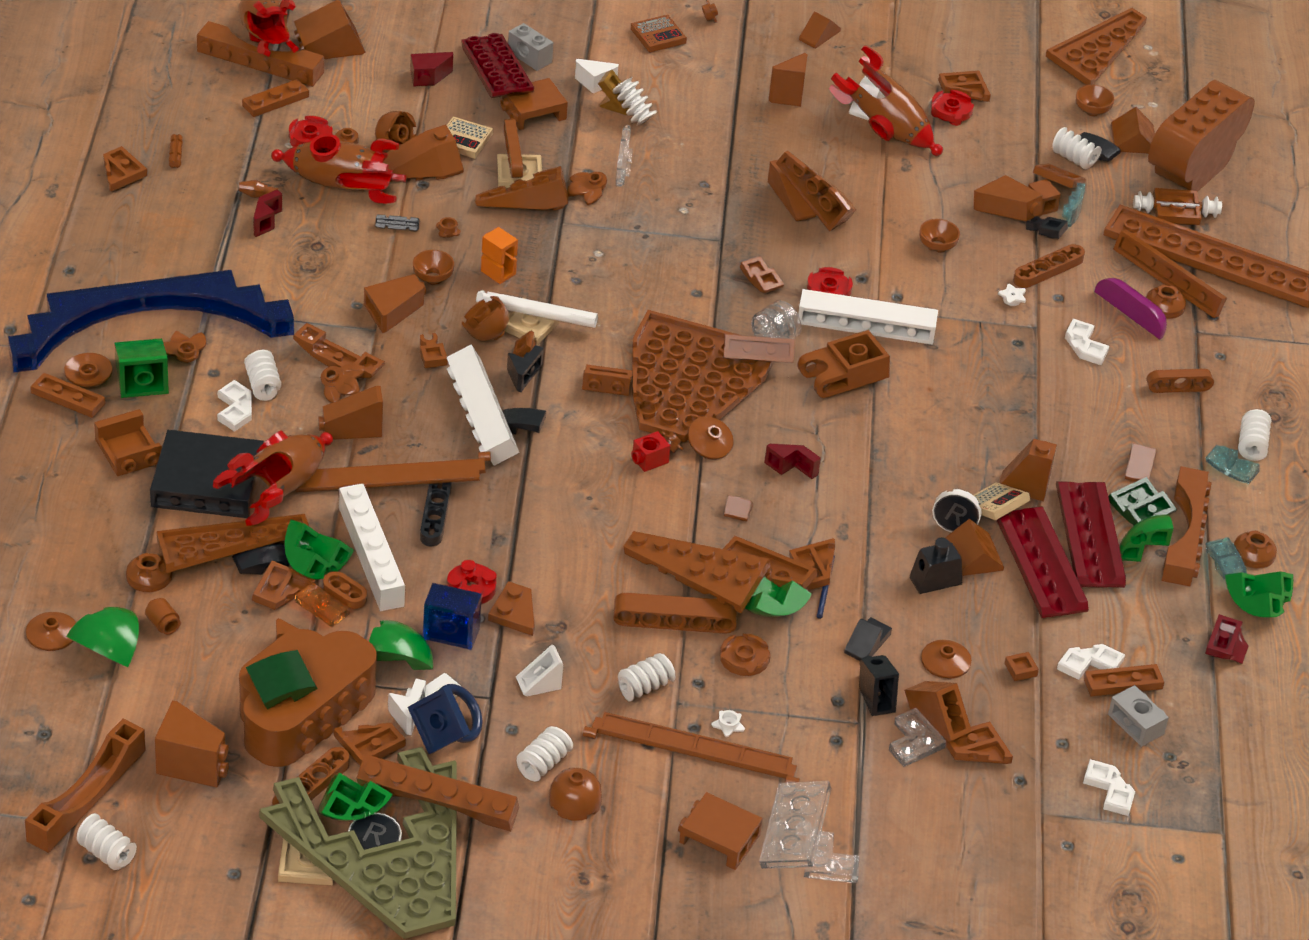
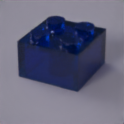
[423,583,482,650]

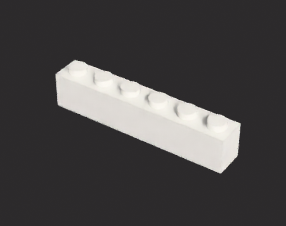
[797,289,938,345]
[447,344,520,466]
[339,484,405,611]

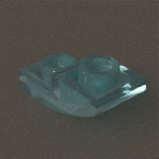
[1062,183,1086,227]
[1206,445,1260,484]
[1205,537,1247,579]

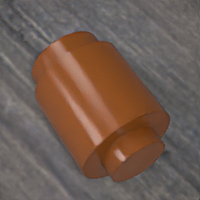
[145,598,181,635]

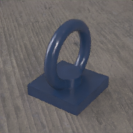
[407,684,483,754]

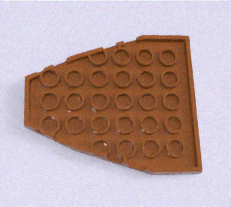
[632,310,773,442]

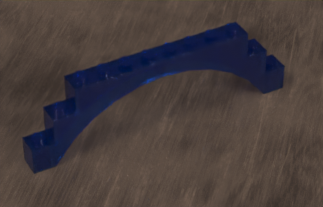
[8,270,294,373]

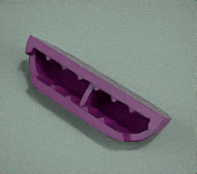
[1094,278,1167,340]

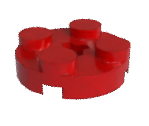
[931,90,974,126]
[289,116,333,147]
[807,267,853,296]
[447,560,497,605]

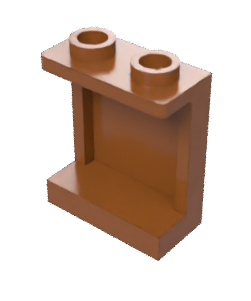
[500,78,568,130]
[94,409,162,477]
[678,792,763,870]

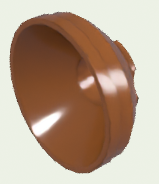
[1076,85,1114,116]
[919,219,960,253]
[413,250,454,285]
[1146,284,1186,319]
[1232,530,1277,569]
[126,553,172,592]

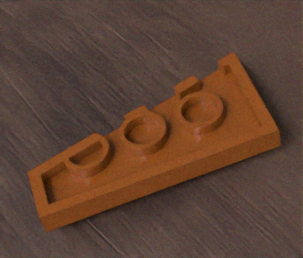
[723,536,817,589]

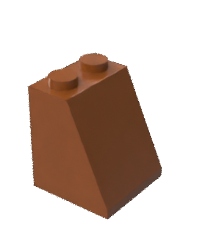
[294,0,366,59]
[155,700,229,788]

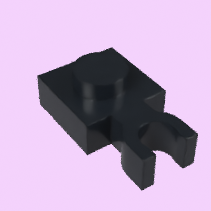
[1026,216,1068,239]

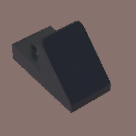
[507,345,544,392]
[844,617,892,661]

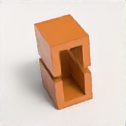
[481,227,518,284]

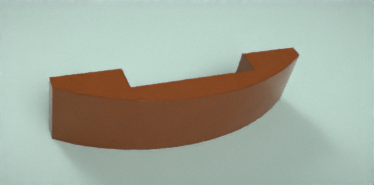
[293,323,385,378]

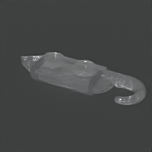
[616,125,633,187]

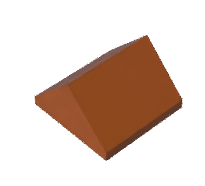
[768,53,808,107]
[1111,107,1155,154]
[945,519,1004,576]

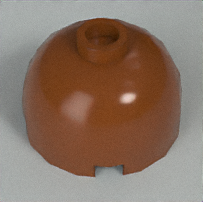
[375,111,416,152]
[462,296,509,341]
[549,768,602,821]

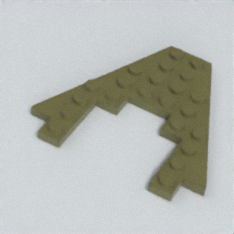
[259,747,457,939]

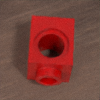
[631,431,671,472]

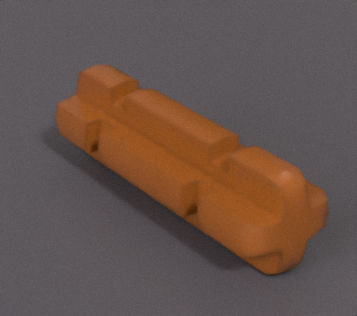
[169,134,183,168]

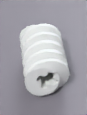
[613,77,657,126]
[1052,127,1102,169]
[244,350,281,401]
[1238,409,1271,461]
[618,653,675,701]
[516,726,573,782]
[77,813,137,870]

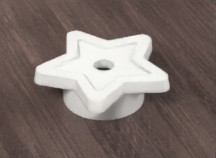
[998,284,1026,306]
[712,710,745,737]

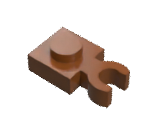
[420,333,448,368]

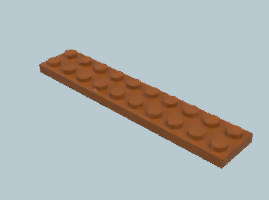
[1103,204,1309,308]

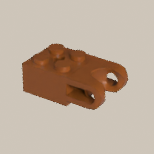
[797,330,890,398]

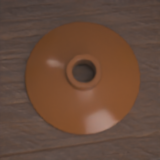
[64,353,113,387]
[688,416,733,459]
[26,612,76,651]
[921,640,972,679]

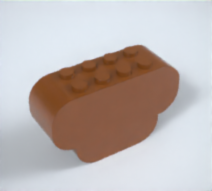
[1148,80,1255,191]
[239,629,377,767]

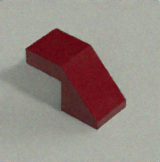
[253,189,282,237]
[764,443,821,479]

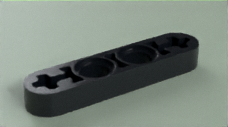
[420,482,452,547]

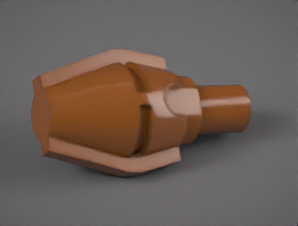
[238,180,278,198]

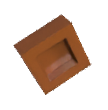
[1004,652,1039,681]

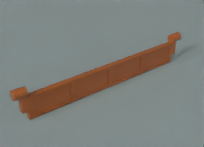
[296,451,491,492]
[583,712,800,788]

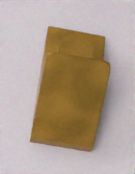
[598,70,630,115]

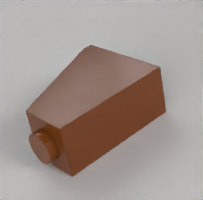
[974,175,1043,221]
[364,274,426,333]
[318,386,383,440]
[999,439,1057,501]
[904,681,972,741]

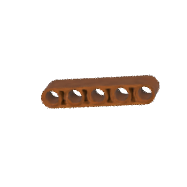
[613,593,737,634]

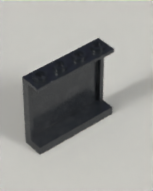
[150,429,264,518]

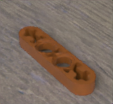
[504,119,523,178]
[1013,244,1085,288]
[272,747,349,806]

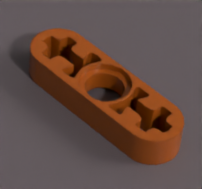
[1146,369,1214,393]

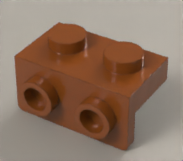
[582,364,633,396]

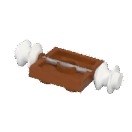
[1133,188,1222,225]

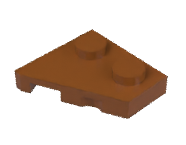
[938,70,991,102]
[103,146,147,192]
[789,538,835,591]
[252,561,316,610]
[488,581,535,636]
[943,721,1013,764]
[334,723,406,766]

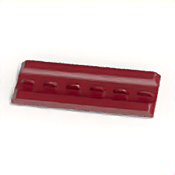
[461,33,534,98]
[1056,481,1126,588]
[997,506,1089,618]

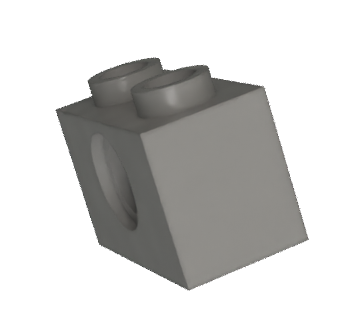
[508,23,553,71]
[1108,685,1169,747]

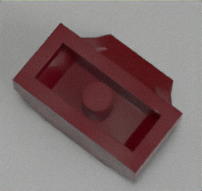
[1205,614,1248,664]

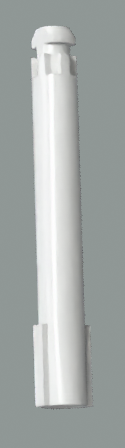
[476,290,598,328]

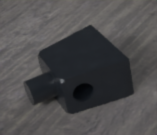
[909,537,962,594]
[859,655,899,716]

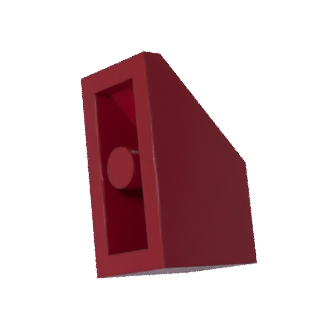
[410,52,454,87]

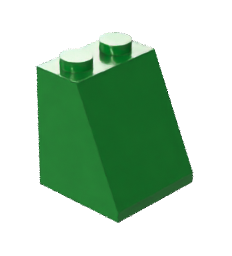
[115,338,169,398]

